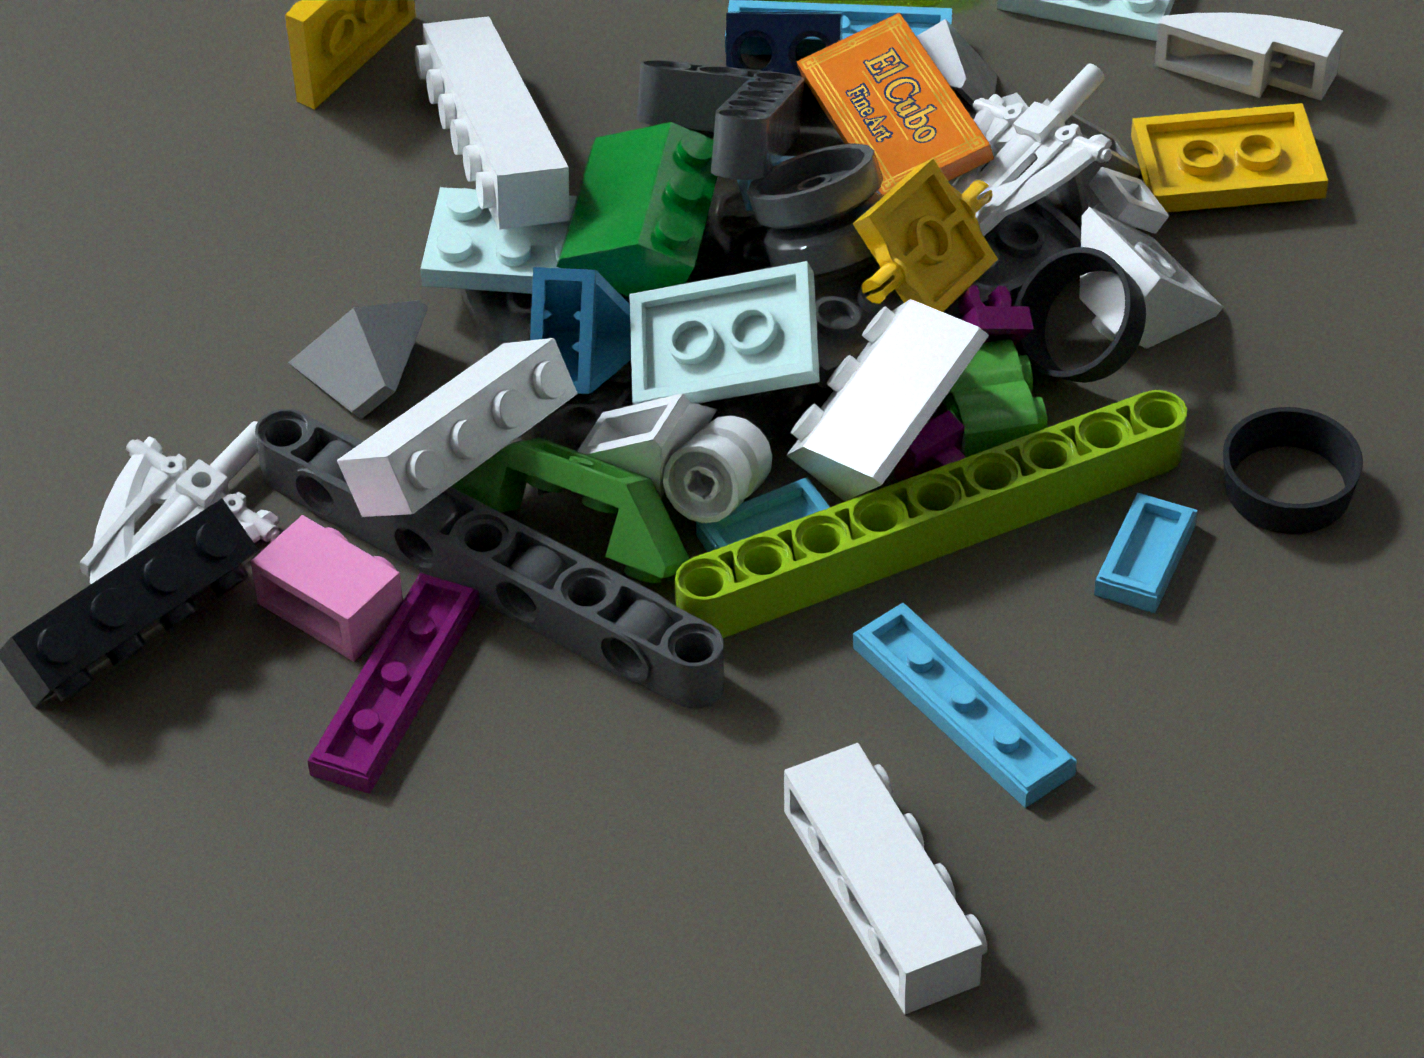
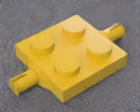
[853,158,998,312]

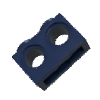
[726,11,843,94]

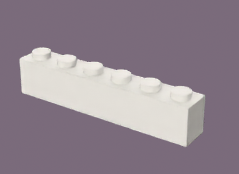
[415,16,569,230]

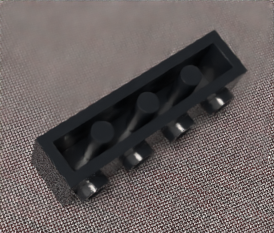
[0,498,260,707]

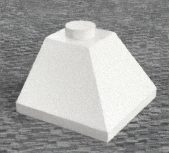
[1079,207,1223,349]

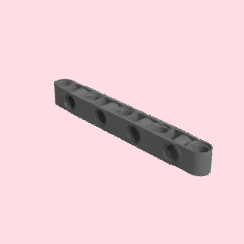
[255,409,724,708]

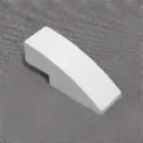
[1154,13,1343,101]

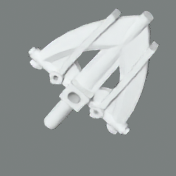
[948,64,1112,236]
[80,421,280,584]

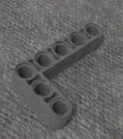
[636,60,805,180]

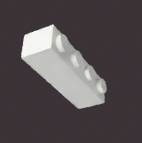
[337,338,578,517]
[784,743,987,1015]

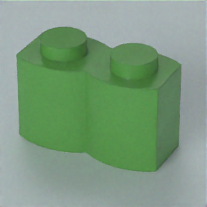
[943,339,1048,457]

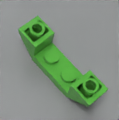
[451,437,690,583]

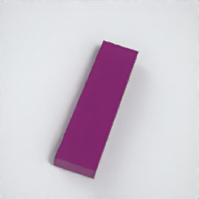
[307,573,480,794]

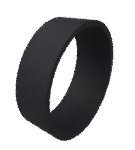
[1015,247,1146,383]
[1223,407,1363,534]

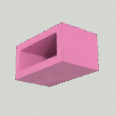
[251,515,403,662]

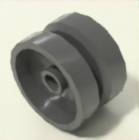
[747,143,884,276]

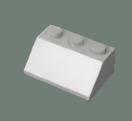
[787,299,989,501]

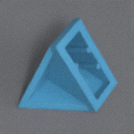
[530,267,631,394]

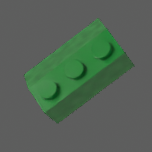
[556,122,718,297]

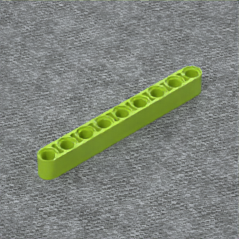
[675,390,1187,638]

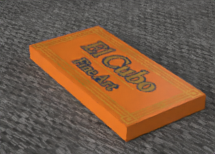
[796,12,994,195]

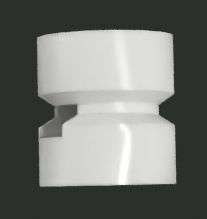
[663,416,772,523]

